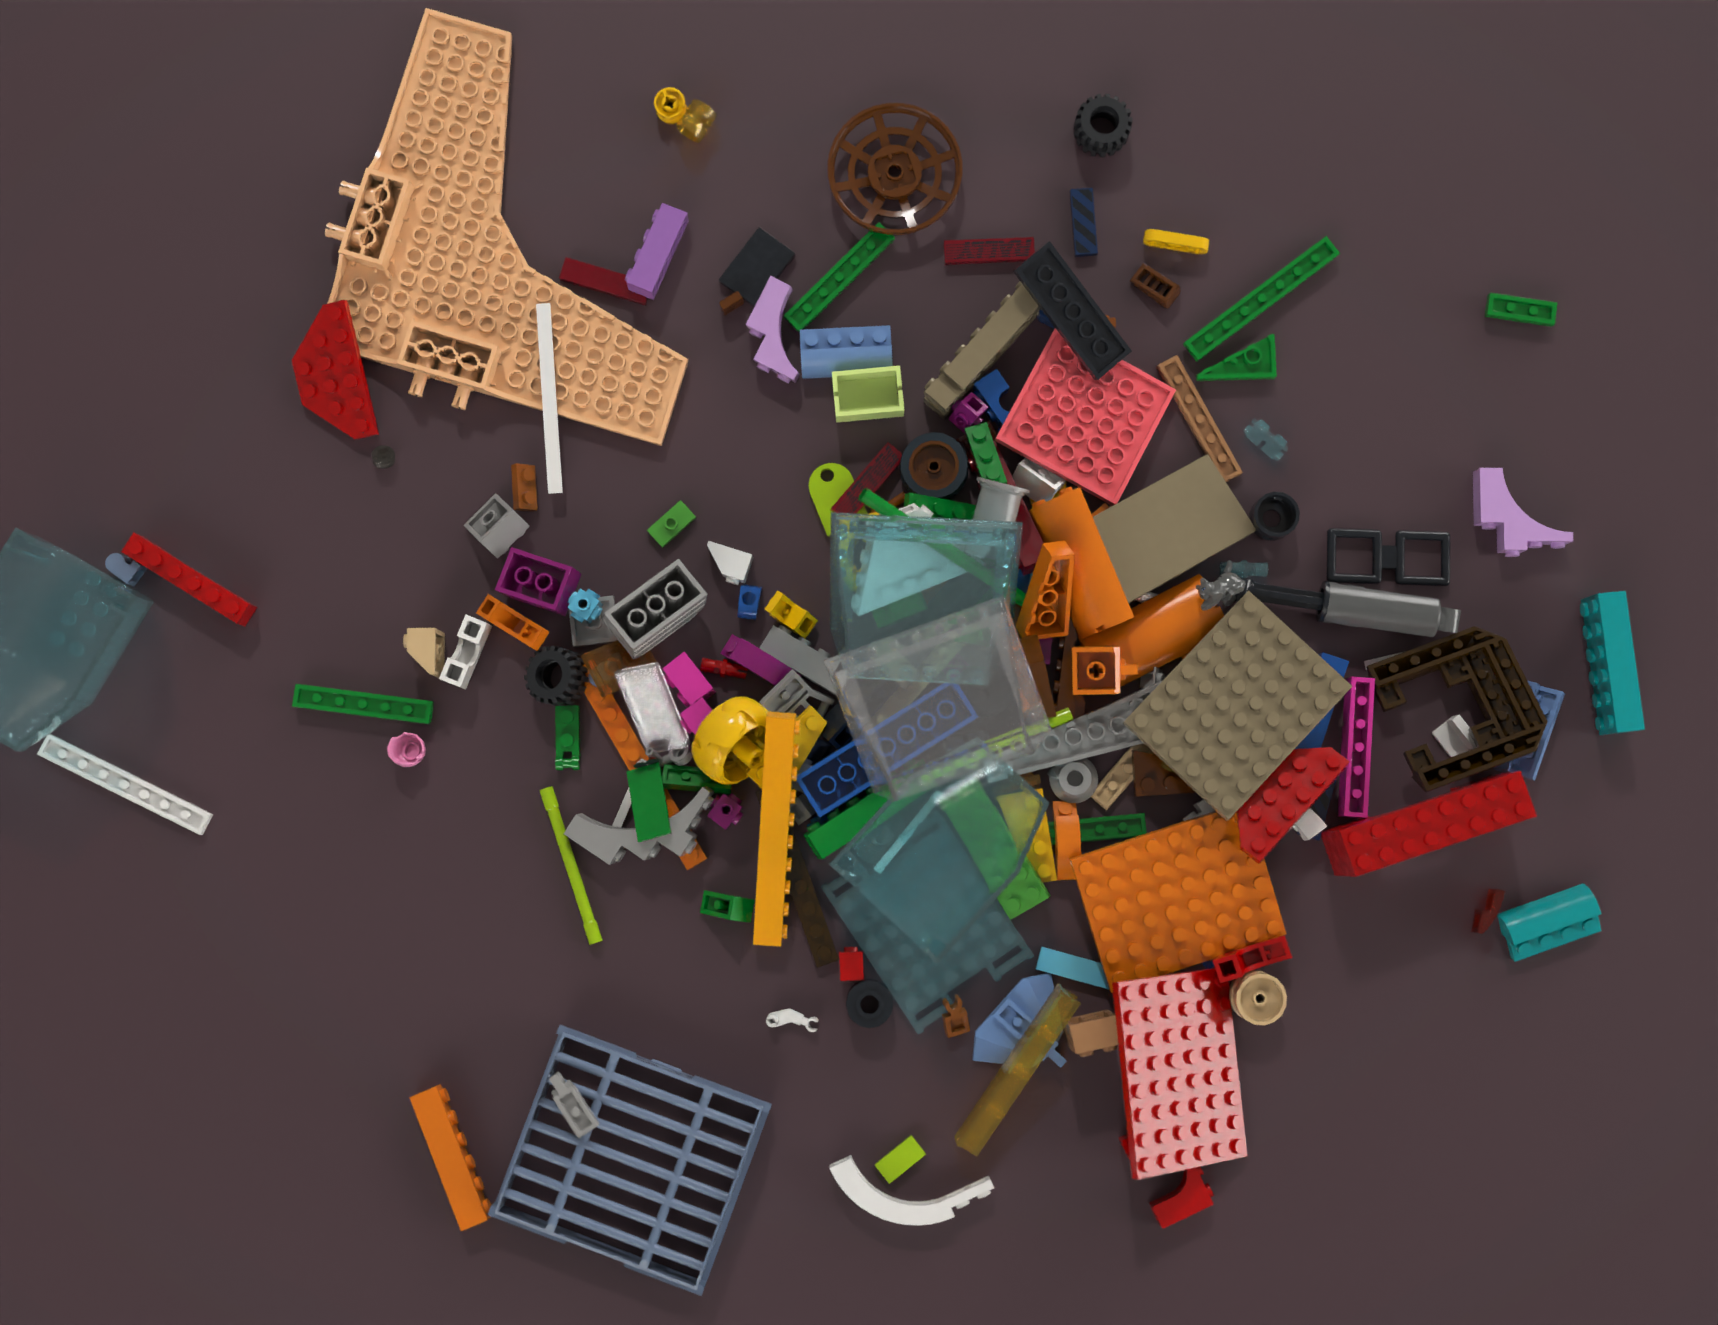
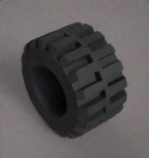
[1073,93,1133,158]
[524,646,589,706]

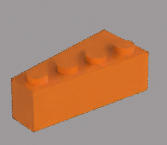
[1015,541,1075,639]

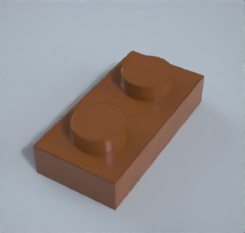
[511,463,538,512]

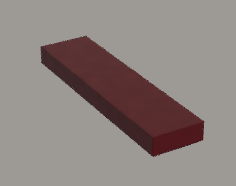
[559,257,648,306]

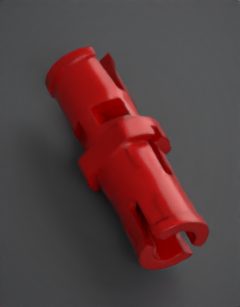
[700,657,748,679]

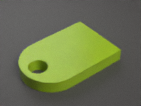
[809,463,868,537]

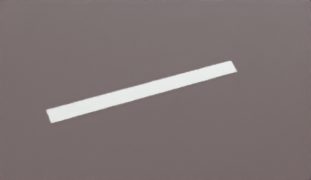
[536,303,563,494]

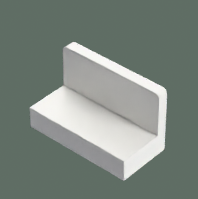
[1012,458,1066,502]
[1432,715,1477,758]

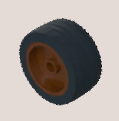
[900,432,969,500]

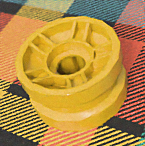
[654,87,687,124]

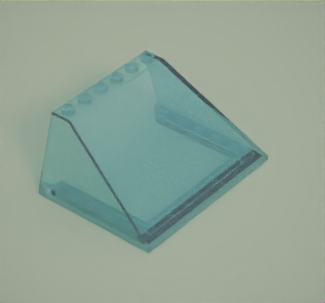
[830,512,1022,686]

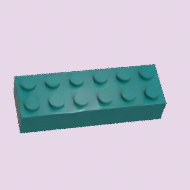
[1580,591,1645,735]

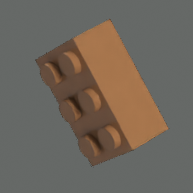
[1062,1009,1118,1057]

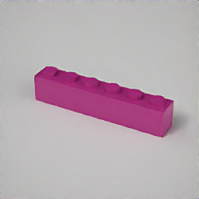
[1337,677,1375,818]

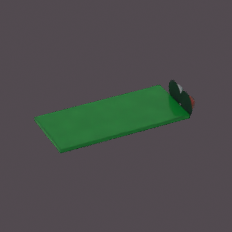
[626,757,671,843]

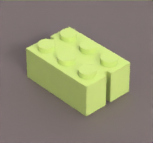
[832,366,904,423]

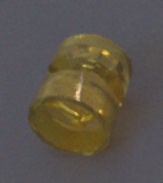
[676,99,717,143]

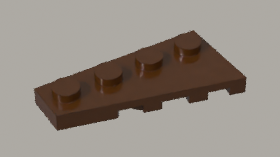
[1132,750,1196,797]

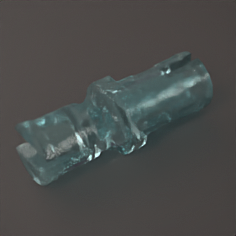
[1220,560,1268,578]

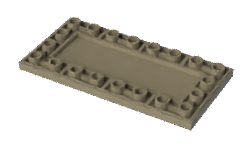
[1093,454,1256,603]

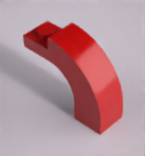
[1213,935,1293,983]

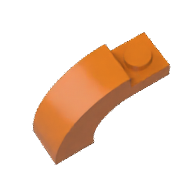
[476,594,549,651]
[1052,801,1081,880]

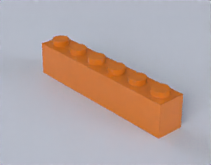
[409,1084,492,1231]

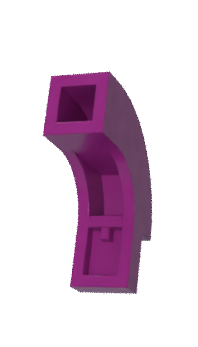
[720,634,802,687]

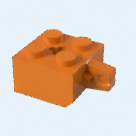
[1072,646,1138,695]

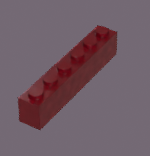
[968,441,1043,576]

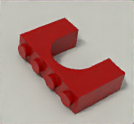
[1119,1134,1214,1229]

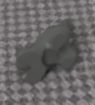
[1196,560,1246,610]

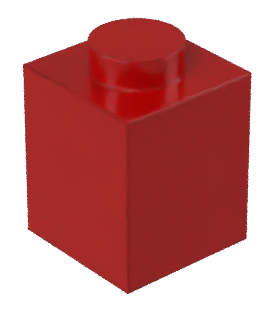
[839,946,864,981]

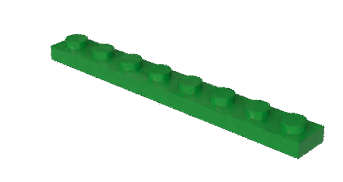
[1183,236,1340,362]

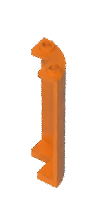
[1029,486,1134,640]
[1078,574,1224,687]

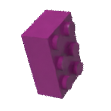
[495,547,581,616]

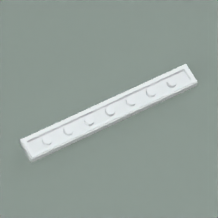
[37,734,213,835]

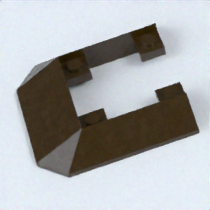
[1367,626,1548,792]

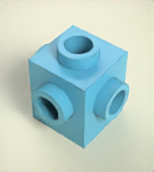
[567,588,603,624]

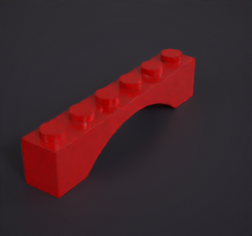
[121,532,258,626]

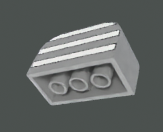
[604,559,707,659]

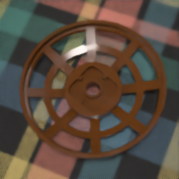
[828,103,962,235]

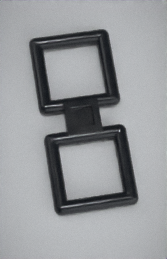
[1327,528,1450,586]

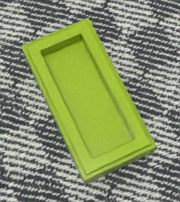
[875,1135,926,1184]

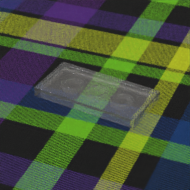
[614,662,690,753]

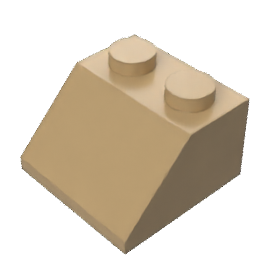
[403,628,445,678]

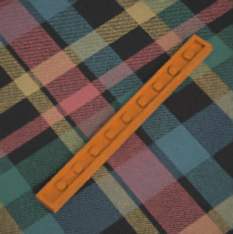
[583,660,708,870]

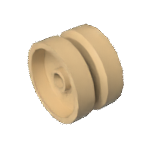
[1229,969,1287,1025]

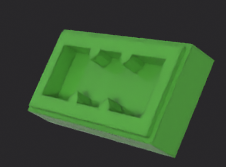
[647,500,696,548]

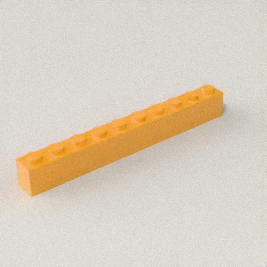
[753,711,800,947]

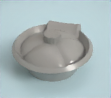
[1047,758,1098,803]

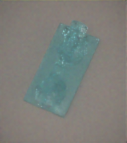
[1243,418,1288,461]

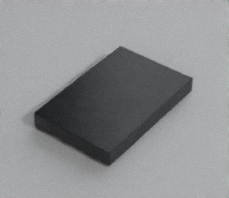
[719,227,795,307]

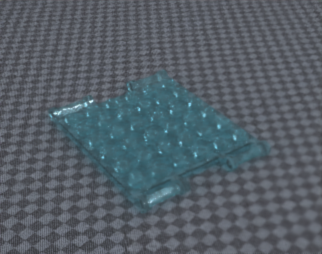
[821,809,1034,1035]

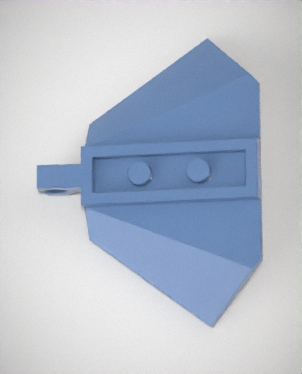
[972,973,1067,1068]

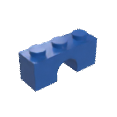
[972,369,1010,432]

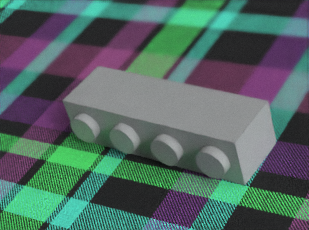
[760,625,853,698]

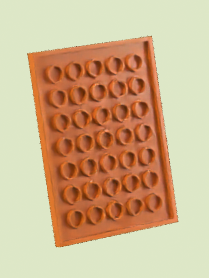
[1069,811,1287,993]

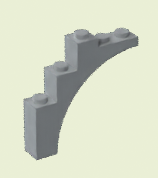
[564,786,715,865]

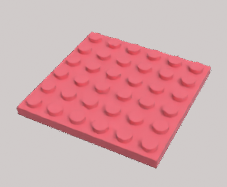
[994,328,1176,506]

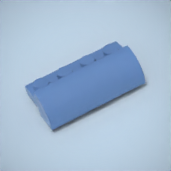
[800,325,892,379]
[1493,681,1565,781]

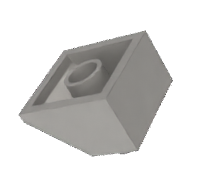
[464,493,529,559]

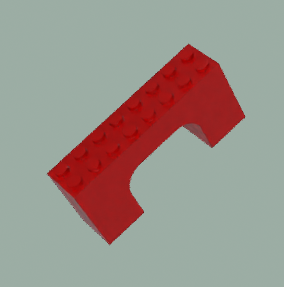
[1321,771,1537,877]

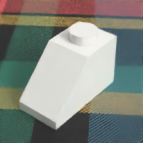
[707,541,753,585]

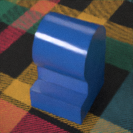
[738,584,763,620]

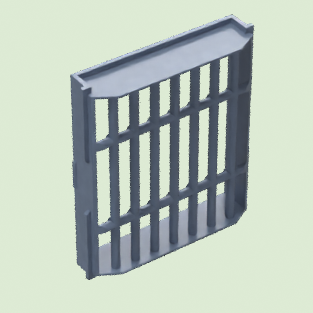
[488,1024,772,1296]

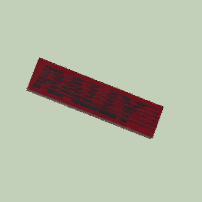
[944,237,1035,265]
[830,442,902,525]

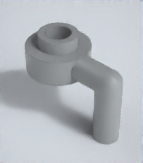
[645,741,692,767]

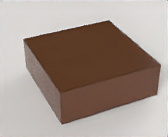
[719,291,744,315]

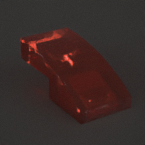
[1471,889,1505,934]

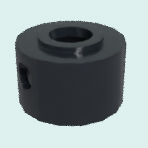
[1249,491,1300,541]
[846,979,893,1028]

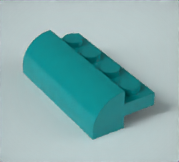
[1497,883,1602,962]

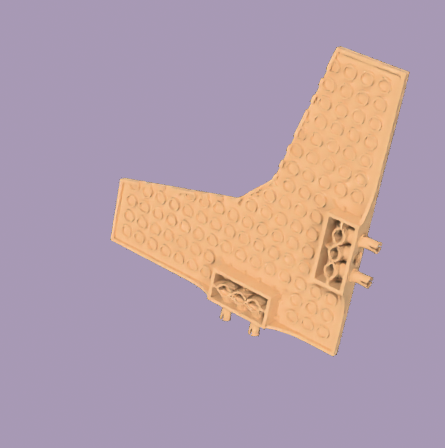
[325,8,688,446]

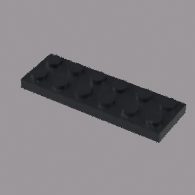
[1013,241,1132,380]

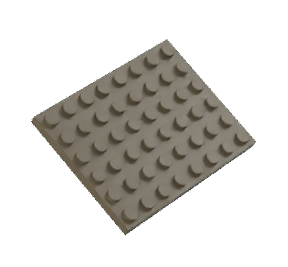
[1123,591,1352,821]

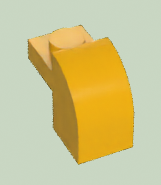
[765,590,818,639]

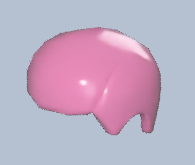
[387,732,426,767]

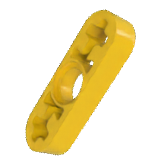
[1143,229,1209,254]

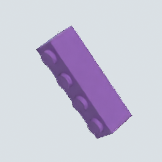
[625,203,689,300]

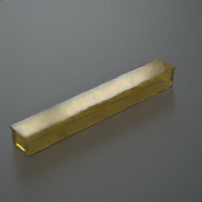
[954,983,1081,1156]

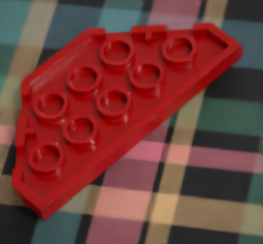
[292,300,379,439]
[1236,747,1350,864]

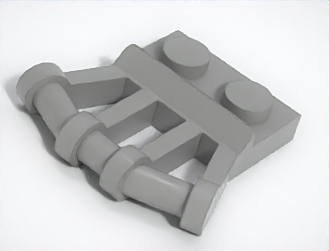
[759,669,835,718]

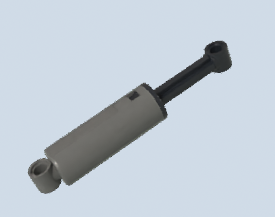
[1235,578,1461,637]

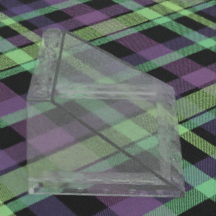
[824,595,1052,801]

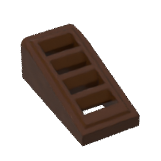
[1130,263,1181,309]

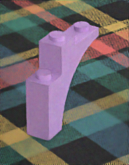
[1473,468,1573,557]

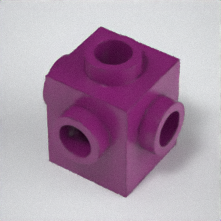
[949,392,988,433]
[707,793,744,830]

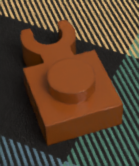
[942,994,970,1038]

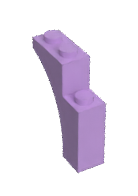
[746,276,800,383]

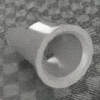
[964,477,1030,563]

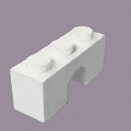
[439,615,492,690]

